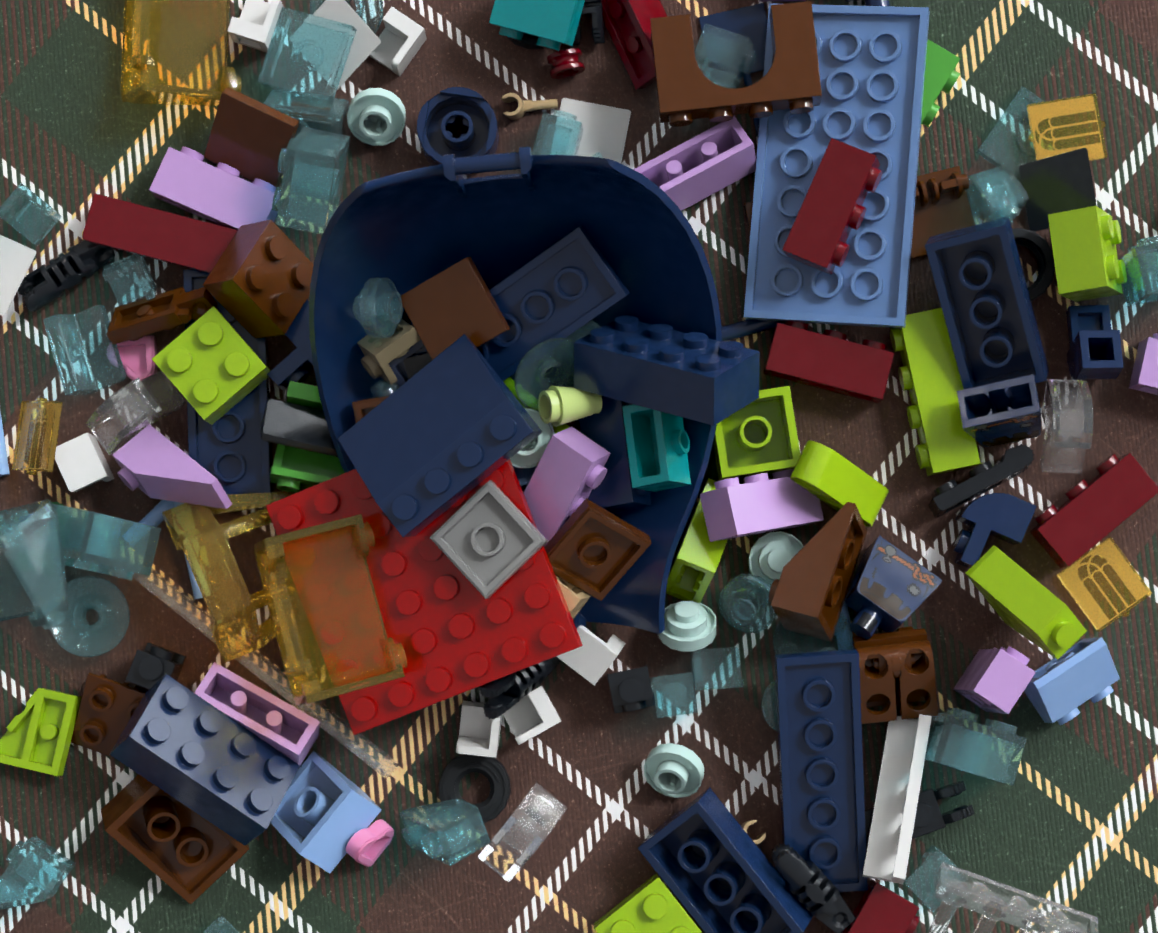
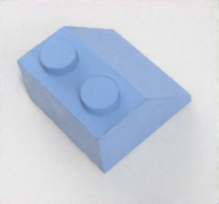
[1024,637,1120,725]
[270,751,382,873]

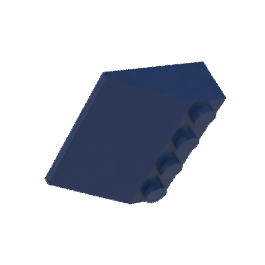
[338,334,542,537]

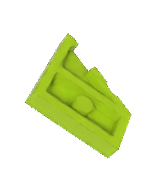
[0,688,81,776]

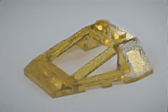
[162,492,306,663]

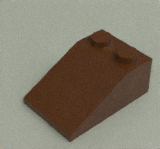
[769,502,867,642]
[101,774,249,905]

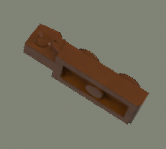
[106,287,218,345]

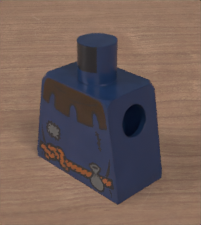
[957,374,1041,447]
[845,535,942,639]

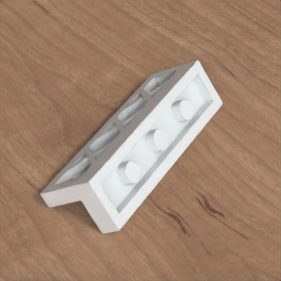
[862,714,932,884]

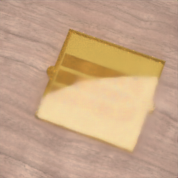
[1026,93,1108,161]
[12,397,63,475]
[1057,537,1153,632]

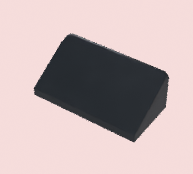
[261,398,338,457]

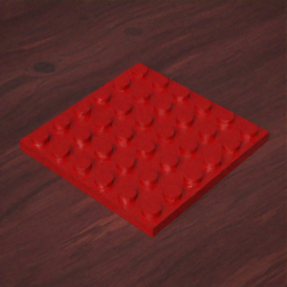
[266,459,583,735]

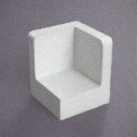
[227,0,285,53]
[370,6,427,77]
[54,433,114,492]
[556,625,626,686]
[503,686,562,745]
[456,701,502,758]

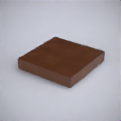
[204,87,300,188]
[398,256,510,360]
[545,498,652,601]

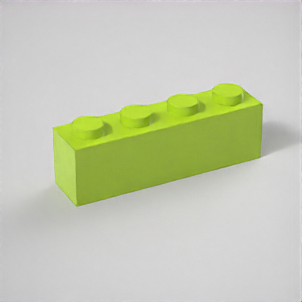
[890,308,981,476]

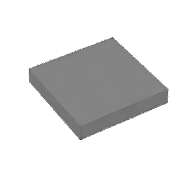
[430,480,548,599]

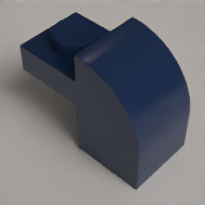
[267,299,313,390]
[1066,305,1124,380]
[953,493,1037,569]

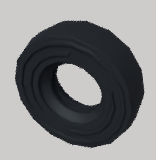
[438,754,511,825]

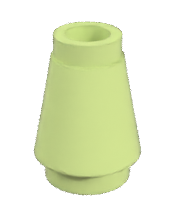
[538,385,602,427]

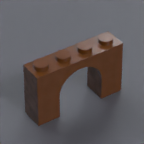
[650,1,822,127]

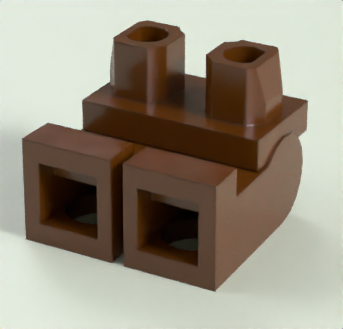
[852,626,938,724]

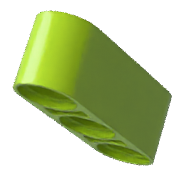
[790,440,889,527]

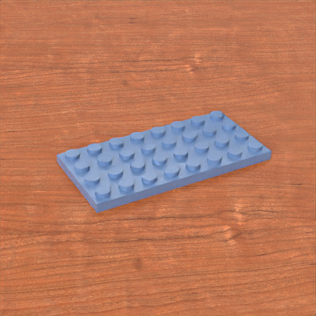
[744,3,930,328]

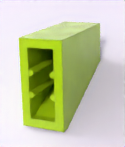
[666,478,728,603]
[965,545,1087,660]

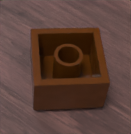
[203,220,314,339]

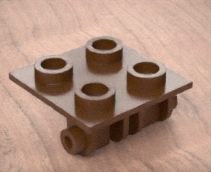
[911,166,975,259]
[71,672,146,758]

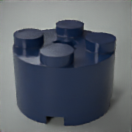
[417,87,499,176]

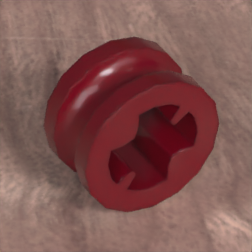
[547,48,585,79]

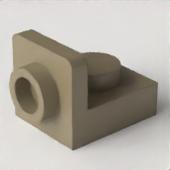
[357,315,421,385]

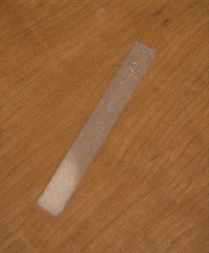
[134,565,400,778]

